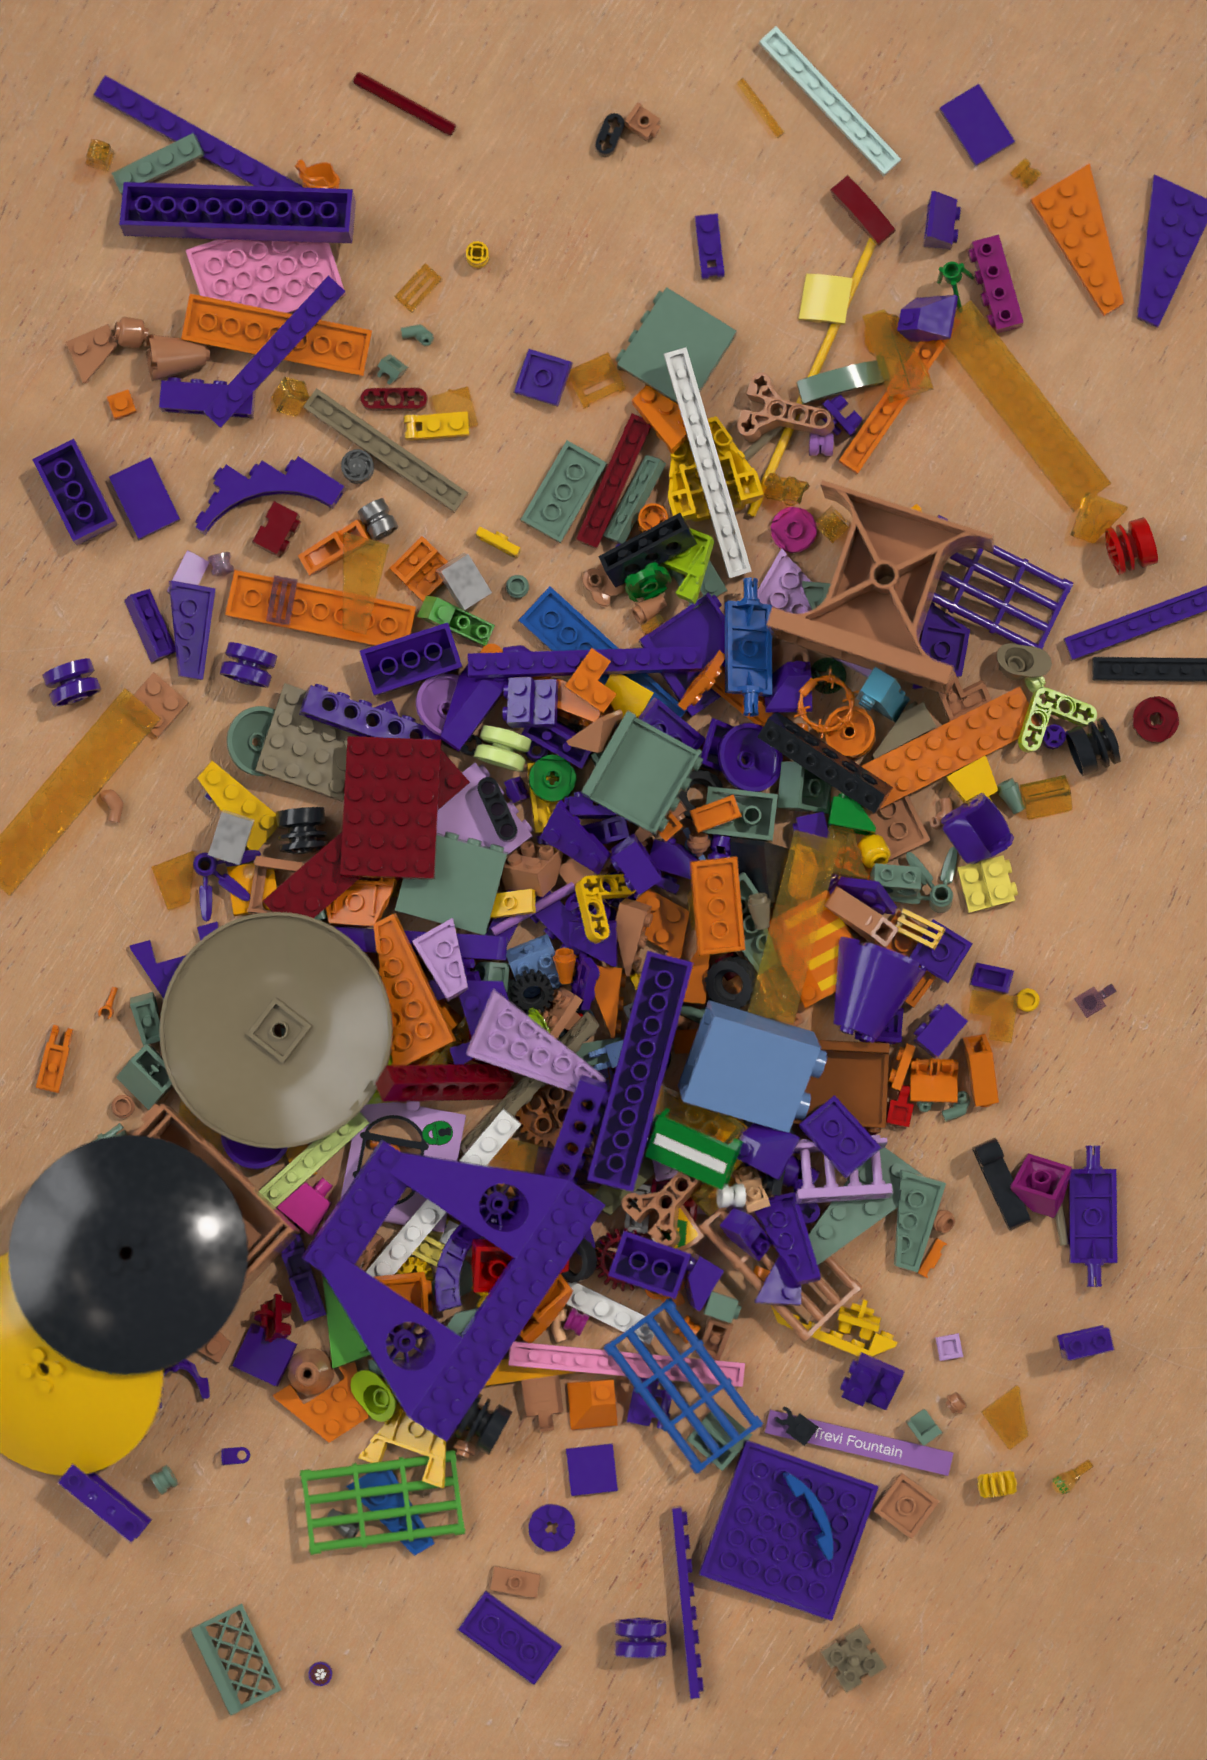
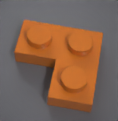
[565,648,617,713]

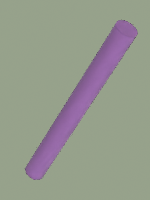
[491,882,575,936]

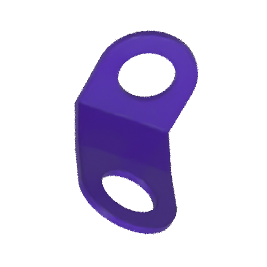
[221,1447,250,1466]

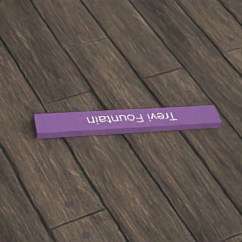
[765,1409,953,1476]

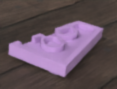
[412,918,468,1001]

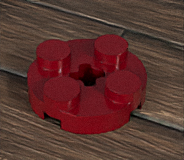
[1132,696,1179,743]

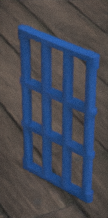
[603,1298,763,1474]

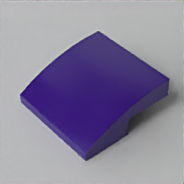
[232,1323,297,1387]

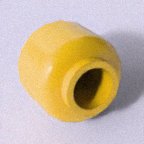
[857,834,891,869]

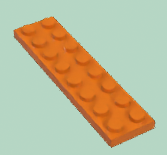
[181,293,372,376]
[225,570,416,646]
[861,686,1040,810]

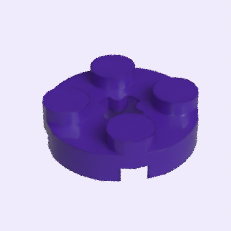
[529,1504,575,1552]

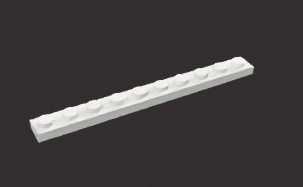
[663,347,752,578]
[366,1109,521,1277]
[439,1220,660,1345]

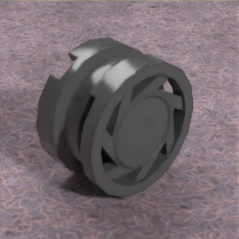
[341,449,374,484]

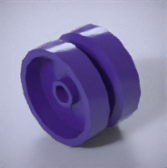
[220,642,277,688]
[42,658,101,707]
[615,1618,666,1658]

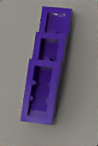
[281,1223,326,1322]

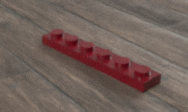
[576,413,651,549]

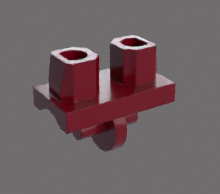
[254,1294,291,1342]

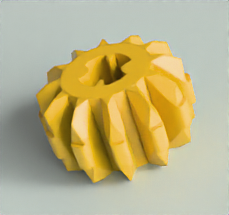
[977,1470,1017,1498]

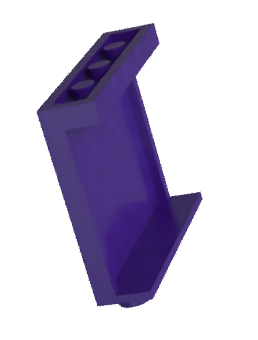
[639,592,725,717]

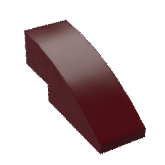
[830,175,896,246]

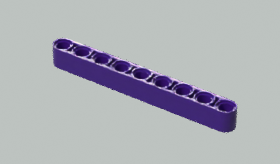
[332,926,508,960]

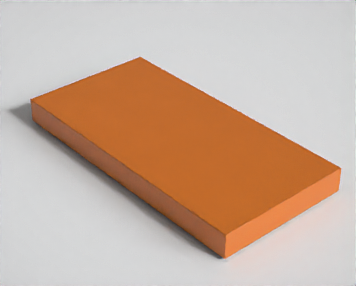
[690,856,745,955]

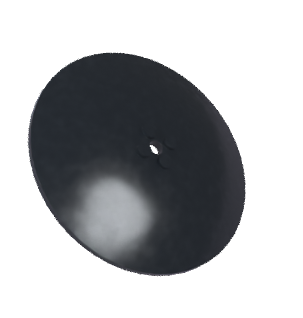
[8,1135,248,1375]

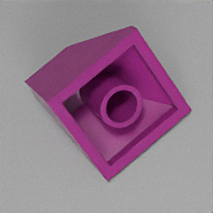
[1011,1153,1072,1218]

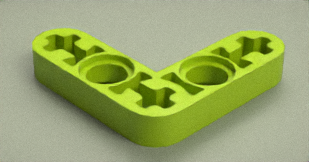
[1018,687,1097,753]

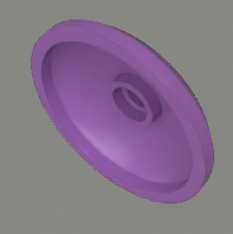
[416,673,459,736]

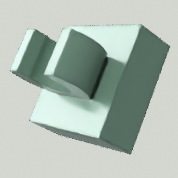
[377,354,408,385]

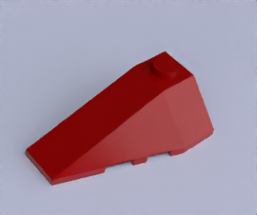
[471,1239,569,1293]

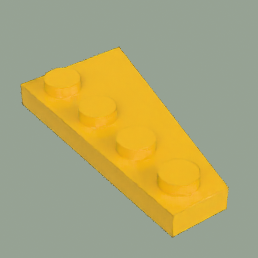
[197,760,277,850]

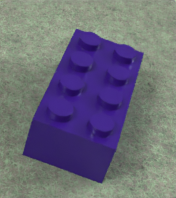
[32,439,118,545]

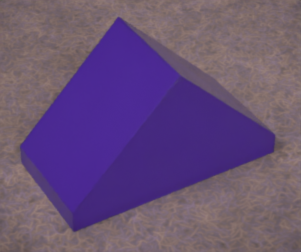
[970,962,1014,995]

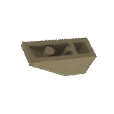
[871,701,936,760]

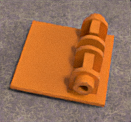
[910,1058,958,1103]

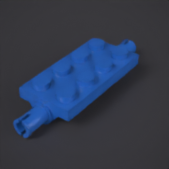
[725,577,772,717]

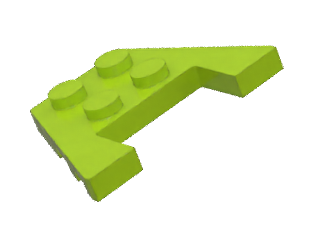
[659,528,715,604]

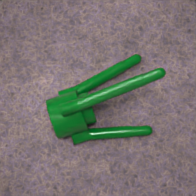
[937,262,975,313]

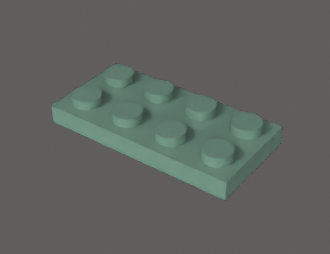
[521,440,607,544]

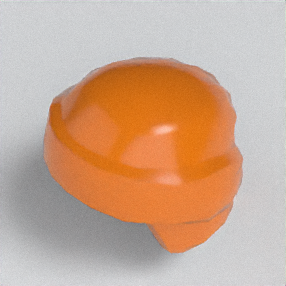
[295,159,340,189]

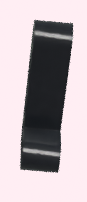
[972,1138,1031,1231]

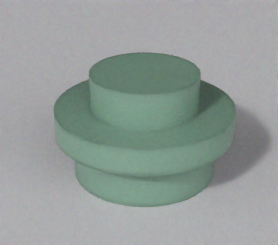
[506,575,529,598]

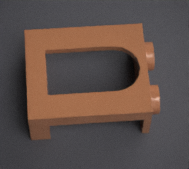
[248,856,303,915]

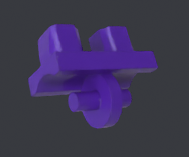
[822,394,863,437]

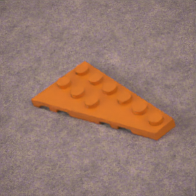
[373,914,456,1065]

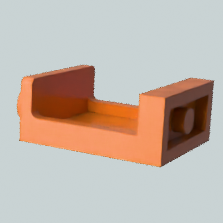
[374,1272,433,1315]

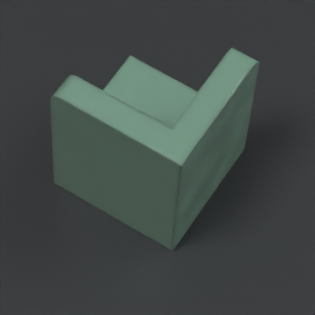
[905,1409,943,1446]

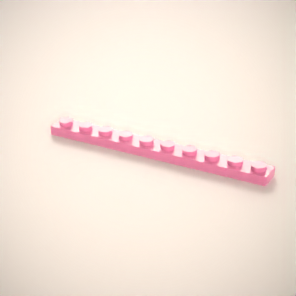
[509,1342,745,1387]

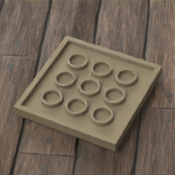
[255,683,372,802]

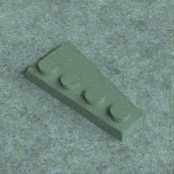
[894,1169,946,1272]

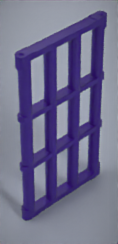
[932,515,1073,649]

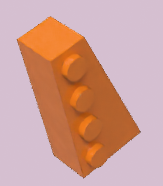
[516,676,603,728]

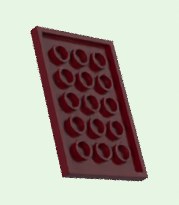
[340,736,442,880]

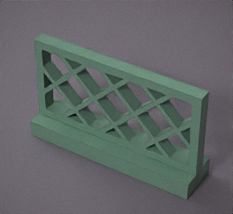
[190,1604,282,1716]

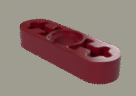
[360,388,428,411]

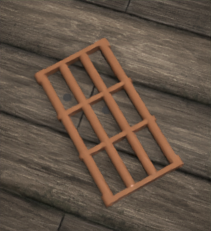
[699,1178,863,1343]

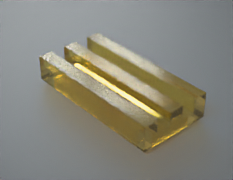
[394,263,443,313]

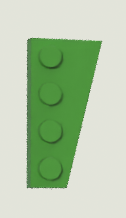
[322,1274,371,1369]

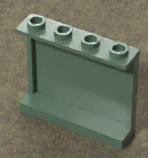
[616,287,737,404]
[581,710,703,836]
[395,831,508,935]

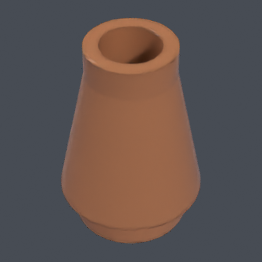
[631,595,667,624]

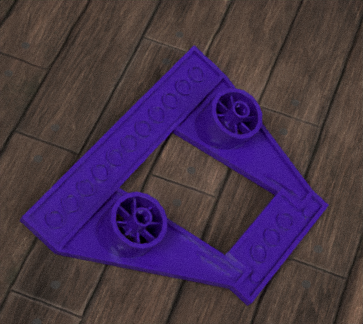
[301,1139,605,1442]

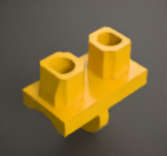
[837,1299,881,1341]

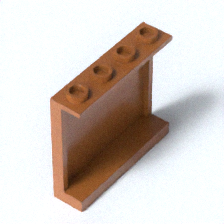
[792,1040,889,1133]

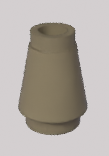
[747,893,770,929]

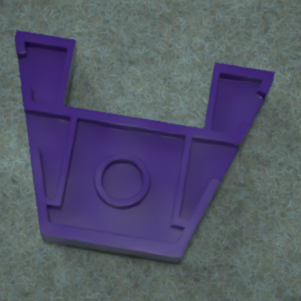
[129,922,219,999]
[429,980,509,1064]

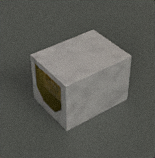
[436,553,492,610]
[208,810,255,865]

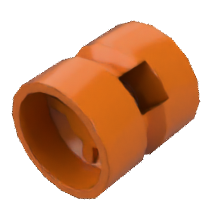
[638,503,668,533]

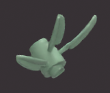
[891,847,957,913]

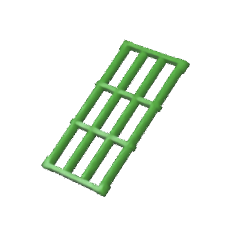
[300,1450,466,1555]

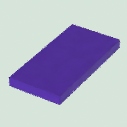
[458,1590,562,1685]

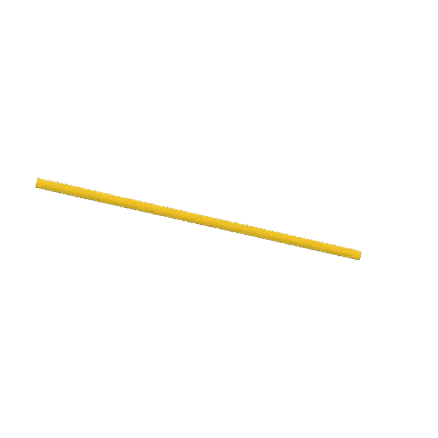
[747,237,876,517]

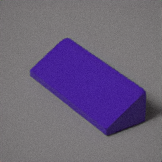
[124,589,176,663]

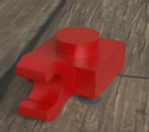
[886,1085,914,1127]

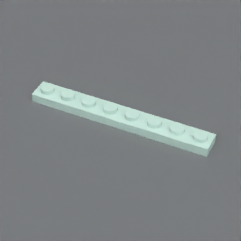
[759,26,901,177]

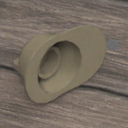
[997,643,1052,680]

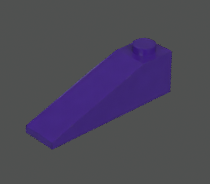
[440,665,514,751]

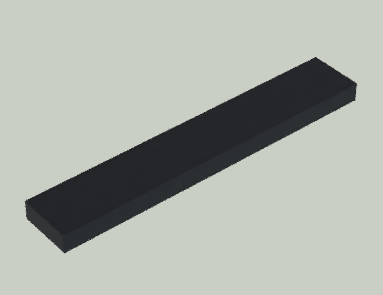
[1092,657,1207,682]

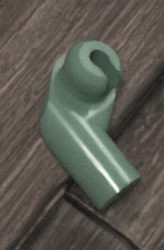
[401,325,434,346]

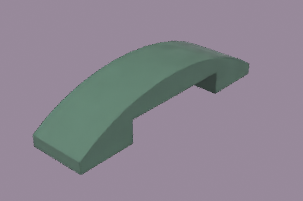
[796,359,891,404]

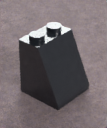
[730,837,795,908]

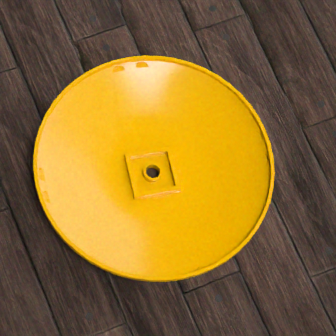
[0,1253,164,1476]

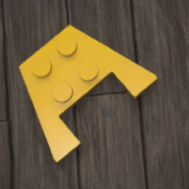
[359,1402,446,1488]

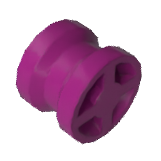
[563,1308,590,1336]

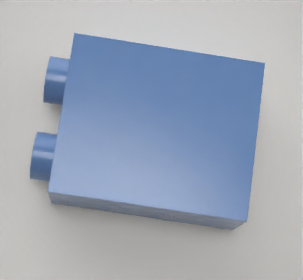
[678,1001,827,1133]

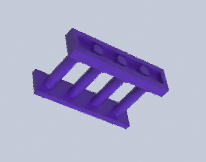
[58,1464,153,1543]

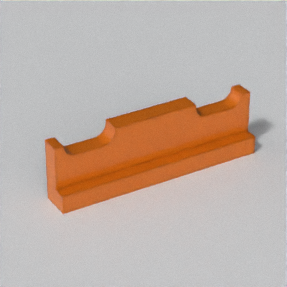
[917,1238,947,1278]

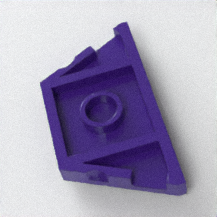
[912,602,970,690]

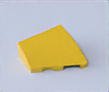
[605,674,654,719]

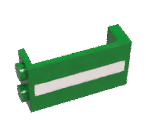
[645,1108,743,1190]

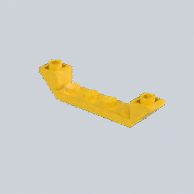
[770,1305,898,1357]

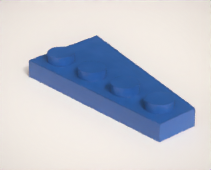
[346,1470,435,1556]

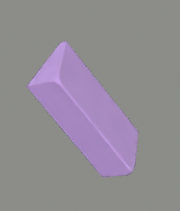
[167,550,210,594]

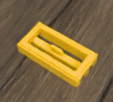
[895,908,945,950]

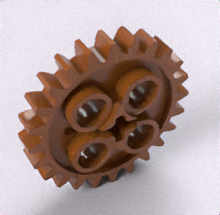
[515,1083,589,1148]

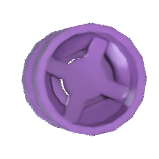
[809,433,834,457]

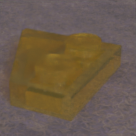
[981,1385,1028,1450]

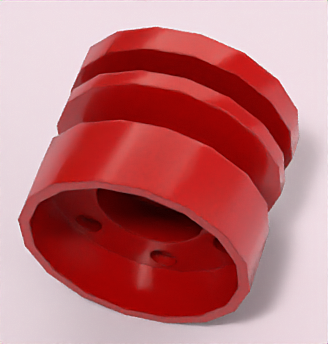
[1105,517,1158,575]

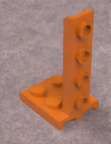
[677,650,784,727]

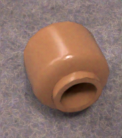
[114,317,149,348]

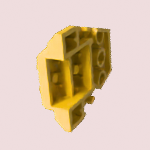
[668,416,764,522]

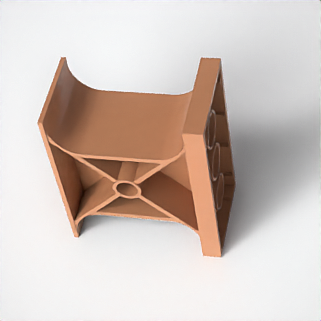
[767,480,994,695]

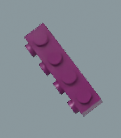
[968,234,1024,334]

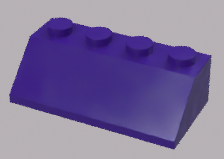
[359,622,463,697]

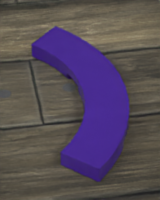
[434,1207,508,1312]

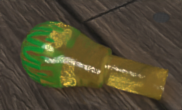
[1052,1459,1093,1494]

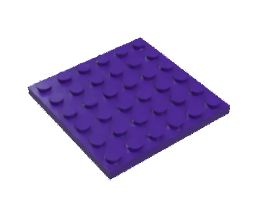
[699,1439,879,1621]

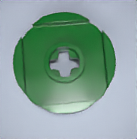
[625,563,672,602]
[529,755,576,802]

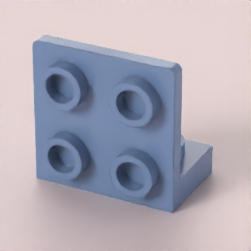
[506,934,566,998]

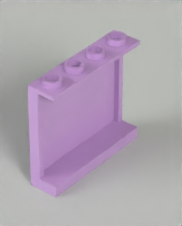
[437,763,533,855]

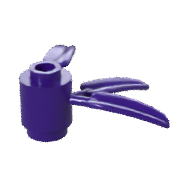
[193,850,261,922]

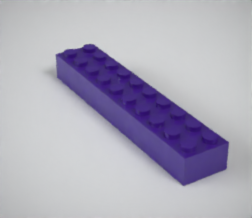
[119,182,356,244]
[587,951,693,1192]

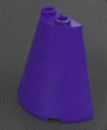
[834,937,927,1043]

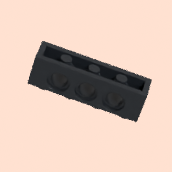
[598,513,697,588]

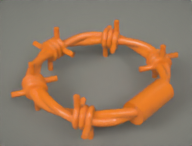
[794,669,859,739]

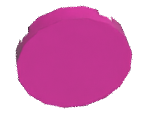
[771,507,817,553]

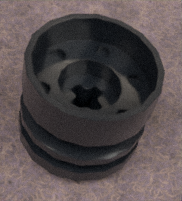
[1065,717,1121,776]
[276,807,328,854]
[454,1393,513,1455]

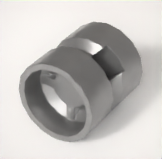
[357,498,399,541]

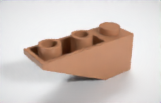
[824,887,899,948]
[616,898,653,977]

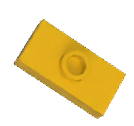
[476,526,521,559]
[490,889,536,919]

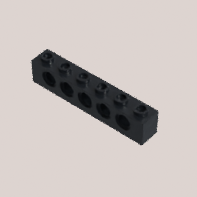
[757,712,893,814]

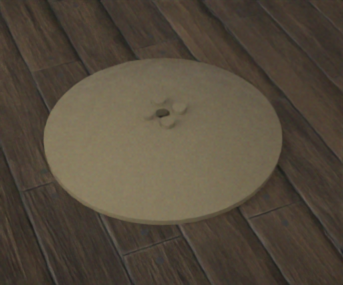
[160,912,393,1148]

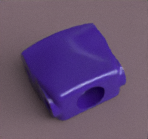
[941,793,1014,864]

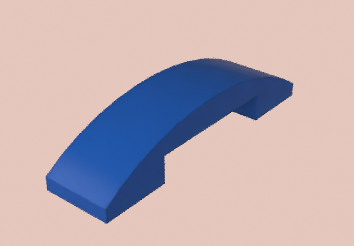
[782,1471,833,1561]

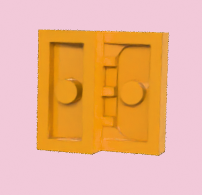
[227,863,277,917]

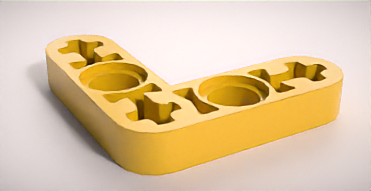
[575,874,636,944]

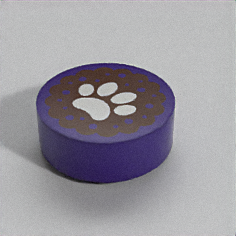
[308,1661,333,1686]

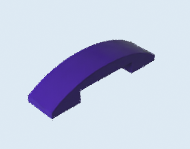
[537,816,630,855]

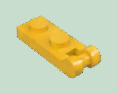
[404,411,470,441]

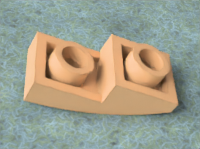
[732,1166,770,1213]

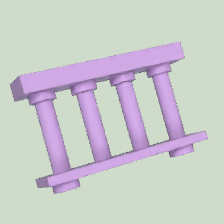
[793,1135,892,1204]

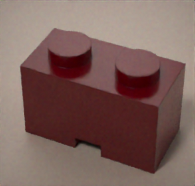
[252,501,301,558]

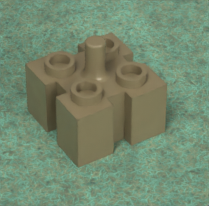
[820,1624,886,1693]

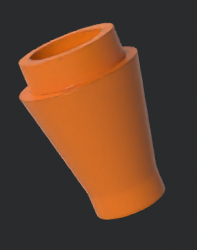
[553,948,576,984]

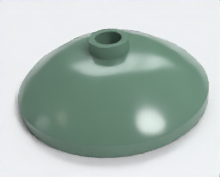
[226,706,275,776]

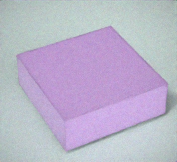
[935,1333,963,1361]

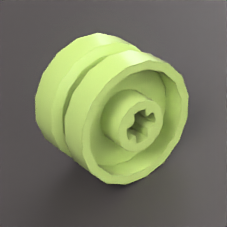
[473,725,532,772]

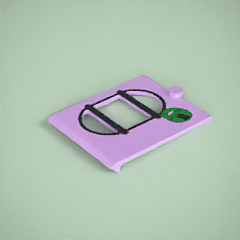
[340,1101,466,1233]

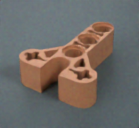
[738,372,834,442]
[622,1171,703,1248]

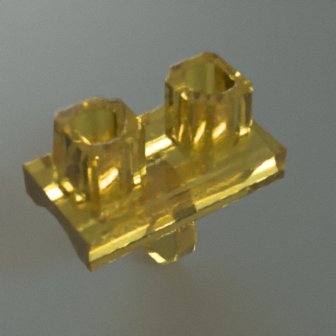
[764,473,810,506]

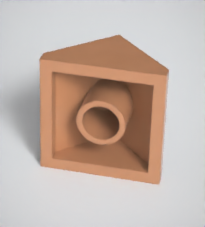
[566,709,623,753]

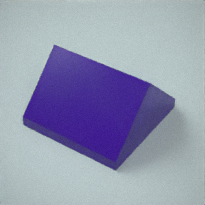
[700,718,734,773]

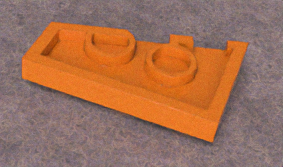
[632,385,688,454]

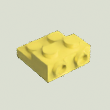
[957,855,1018,913]

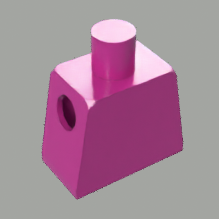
[277,1177,333,1236]

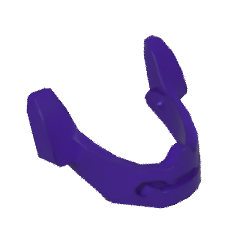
[159,1360,210,1409]

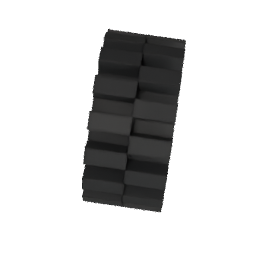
[509,969,554,1015]

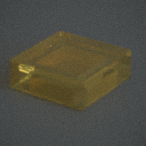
[640,613,664,636]

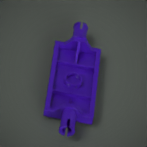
[1069,1145,1118,1287]

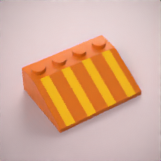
[768,890,854,1008]

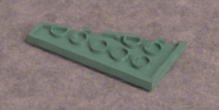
[808,1148,924,1265]

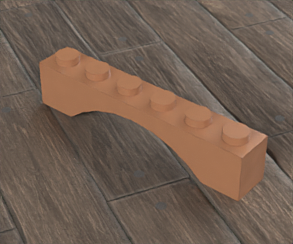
[559,797,688,888]

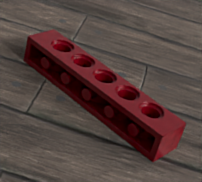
[375,1064,515,1102]

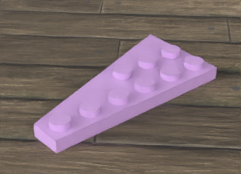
[758,548,872,678]
[466,989,606,1092]

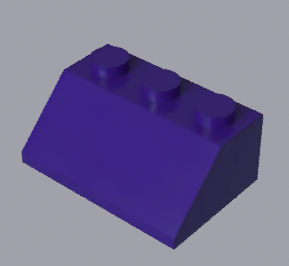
[608,1231,691,1299]

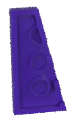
[169,580,216,680]
[753,1192,821,1285]

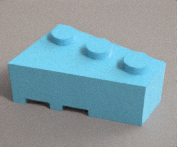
[856,667,910,723]

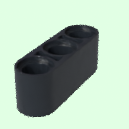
[477,777,518,842]

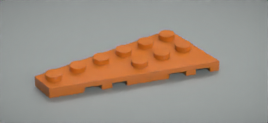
[1030,163,1124,317]

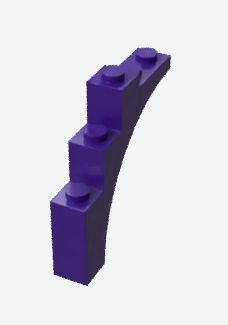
[195,456,346,535]

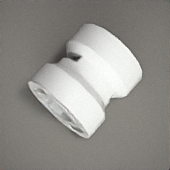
[716,1184,746,1208]

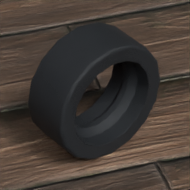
[560,1238,597,1283]

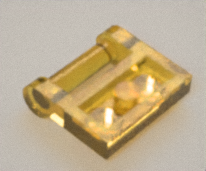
[568,352,626,409]

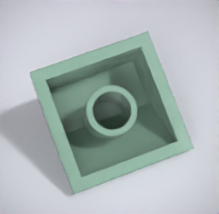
[777,762,832,814]

